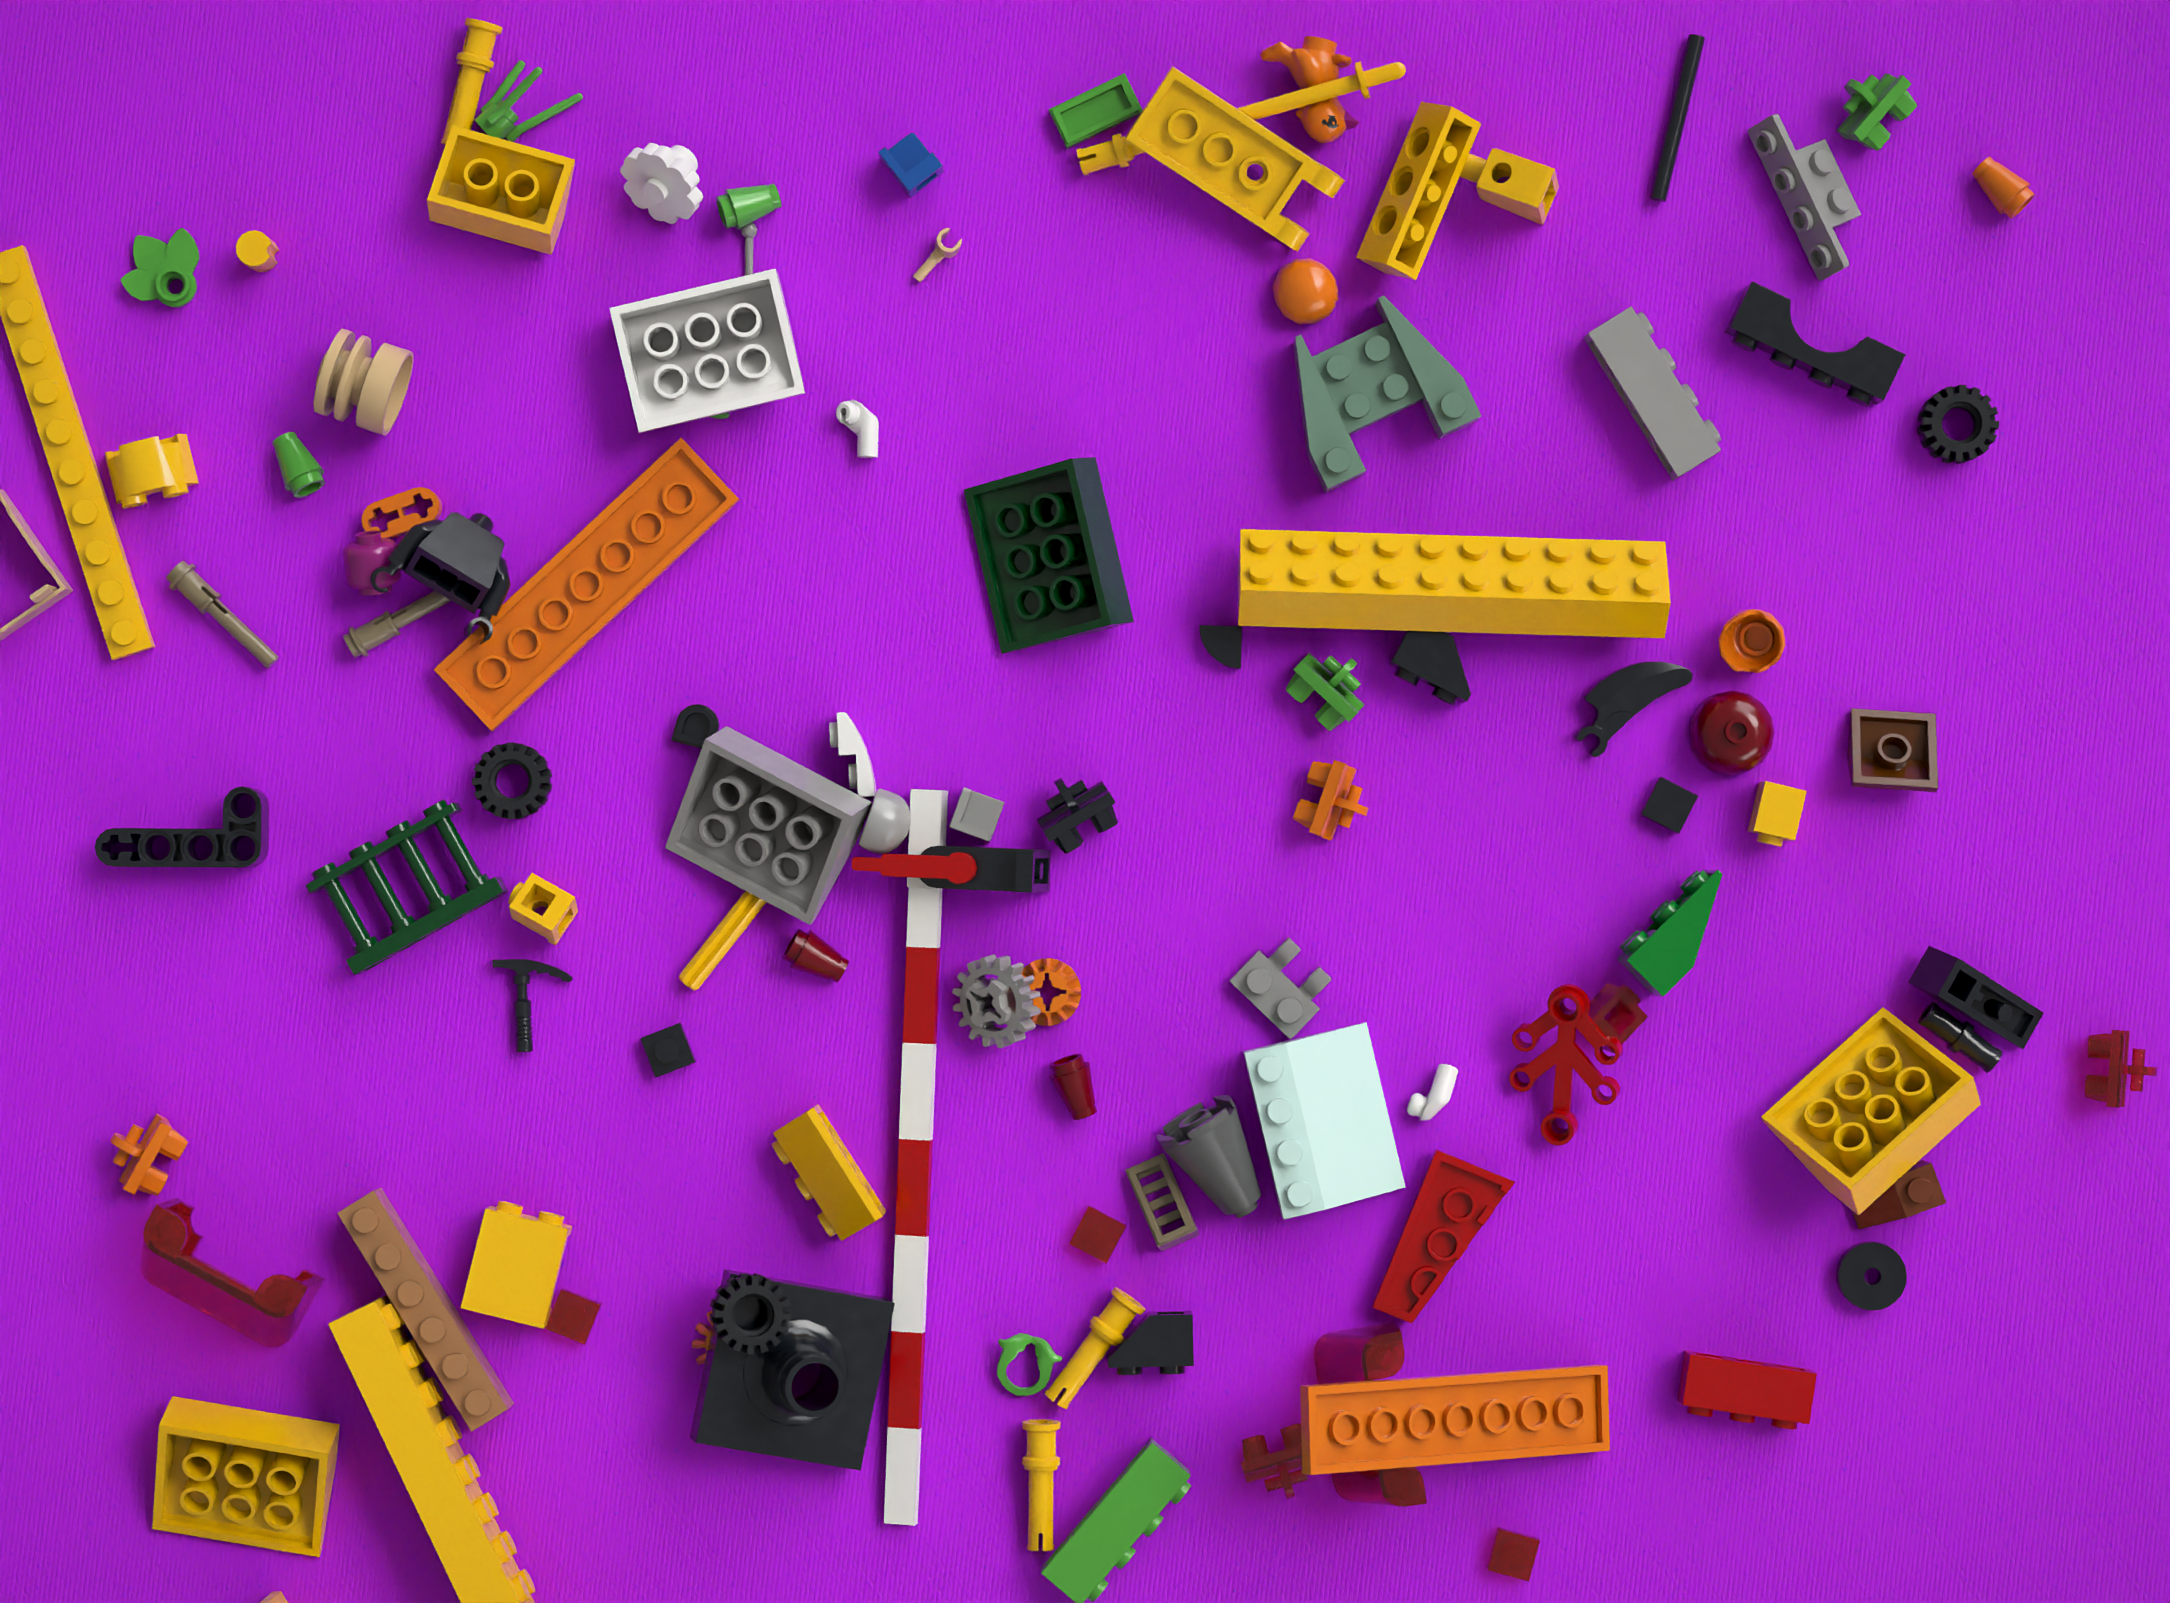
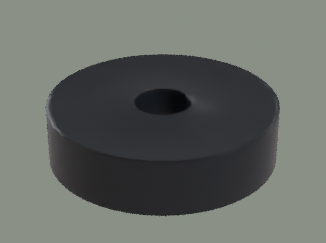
[1836,1241,1907,1310]

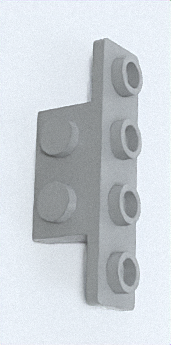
[1748,114,1861,281]

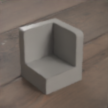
[949,787,1005,842]

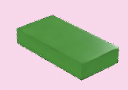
[1049,73,1143,149]

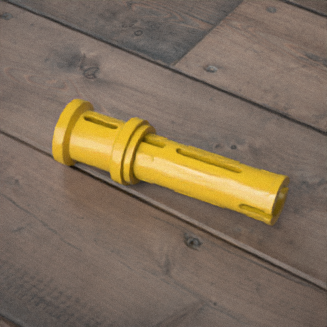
[441,18,503,145]
[1045,1287,1146,1409]
[1022,1419,1061,1551]

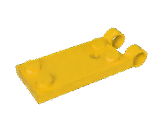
[1125,66,1345,252]

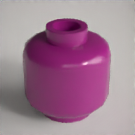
[343,530,401,595]

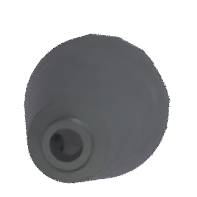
[1156,1095,1261,1218]

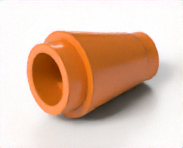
[1972,156,2035,219]

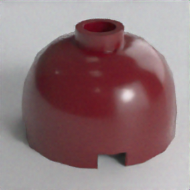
[1689,690,1775,775]

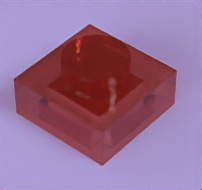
[1069,1205,1126,1263]
[545,1288,602,1345]
[1487,1527,1540,1581]

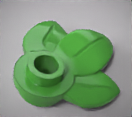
[120,228,200,308]

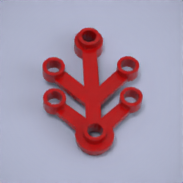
[1509,984,1623,1146]

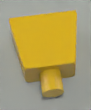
[1459,148,1559,225]

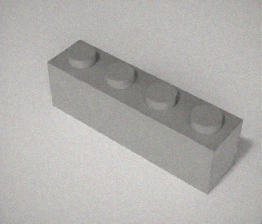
[1584,306,1721,481]

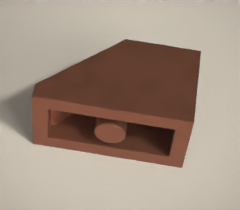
[1851,1160,1947,1229]

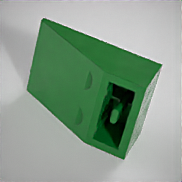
[1617,869,1722,997]

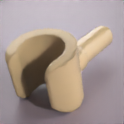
[913,228,962,283]

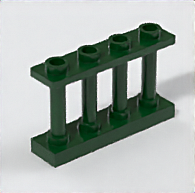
[305,800,508,975]

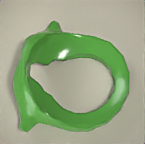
[997,1333,1062,1396]

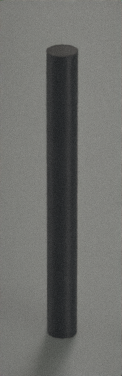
[1650,34,1705,202]

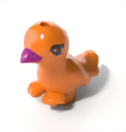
[1260,36,1360,143]

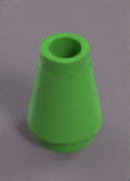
[716,183,782,230]
[272,432,325,498]

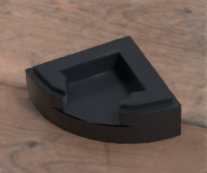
[1199,625,1242,669]

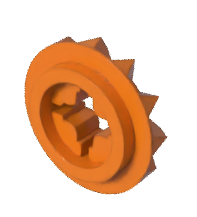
[1021,958,1081,1026]

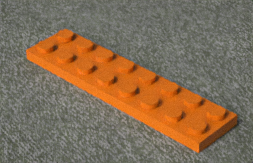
[433,438,740,732]
[1300,1364,1610,1475]

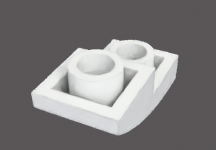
[829,712,876,798]

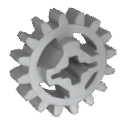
[952,954,1041,1048]

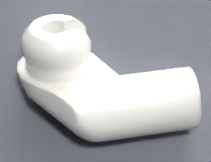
[1407,1064,1458,1121]

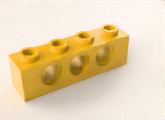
[1356,102,1481,280]

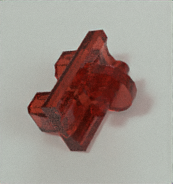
[2085,1030,2157,1108]
[1241,1423,1308,1499]

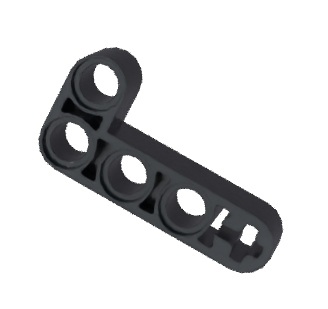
[95,786,269,868]

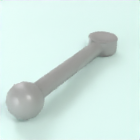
[741,223,758,276]

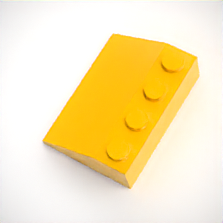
[1761,1007,1981,1215]
[152,1396,340,1557]

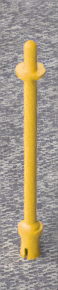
[1077,61,1406,175]

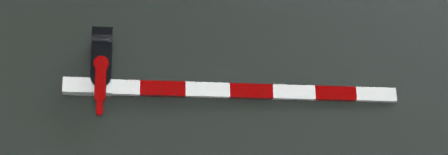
[852,789,1051,1526]

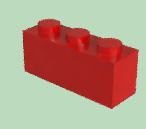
[1677,1350,1817,1430]

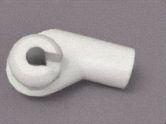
[836,400,879,458]

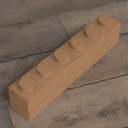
[337,1188,514,1432]

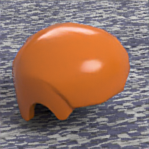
[1272,258,1338,324]
[1718,609,1786,673]

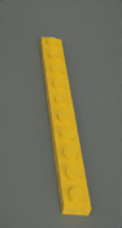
[0,245,155,660]

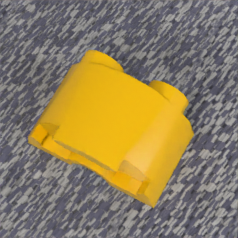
[105,434,199,509]

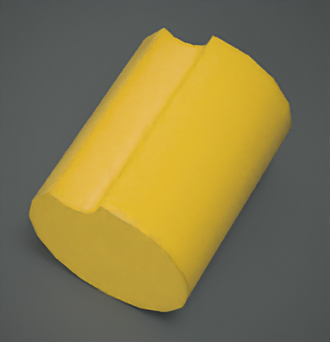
[236,230,279,272]

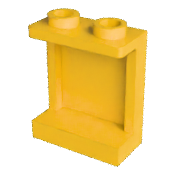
[461,1201,572,1329]

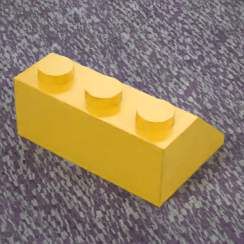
[427,125,575,255]
[772,1104,886,1241]

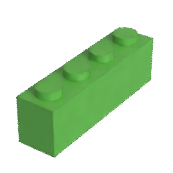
[1041,1438,1191,1603]

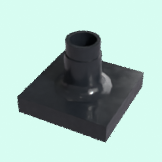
[690,1269,895,1470]

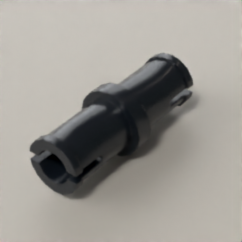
[1918,1001,2003,1073]

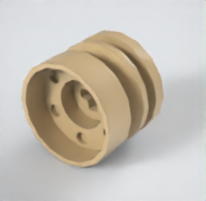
[313,328,414,436]

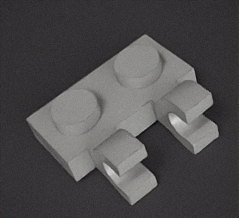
[1230,937,1332,1040]

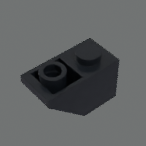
[1389,631,1471,706]
[1108,1311,1194,1375]

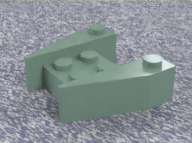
[1293,295,1481,493]

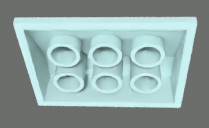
[1243,1022,1405,1219]

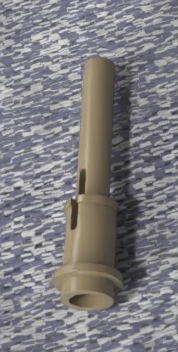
[166,561,279,669]
[343,591,451,658]

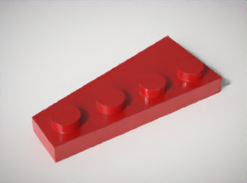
[1372,1149,1515,1323]

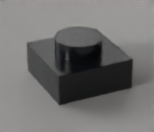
[640,1023,697,1077]

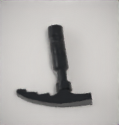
[492,959,573,1052]

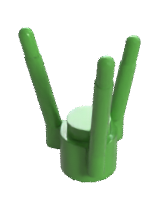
[474,61,583,142]

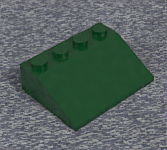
[964,457,1134,654]

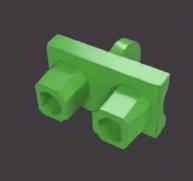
[1836,73,1917,151]
[1286,652,1365,731]

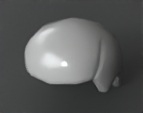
[859,788,911,855]

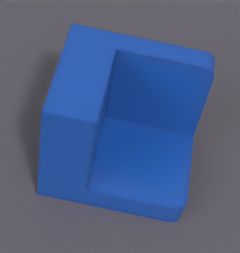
[878,133,944,198]

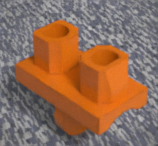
[1293,760,1369,841]
[110,1113,188,1196]

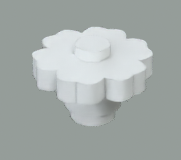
[620,143,703,224]

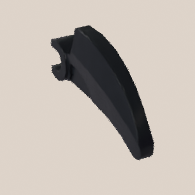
[1574,662,1692,757]

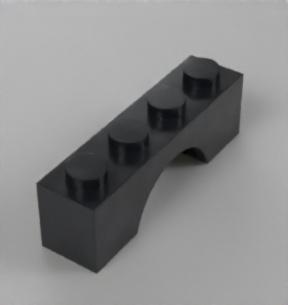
[1725,281,1906,407]

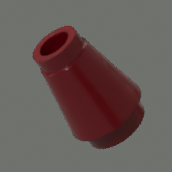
[783,929,849,982]
[1049,1054,1097,1120]

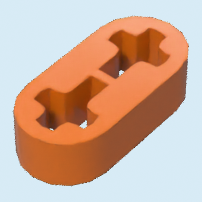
[361,487,442,539]

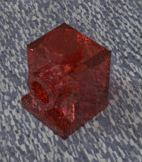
[1588,983,1648,1053]

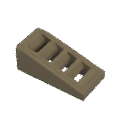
[1125,1153,1200,1251]

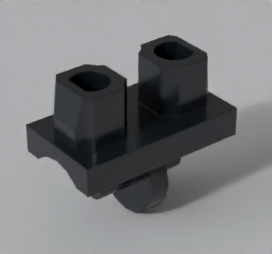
[1036,778,1118,854]

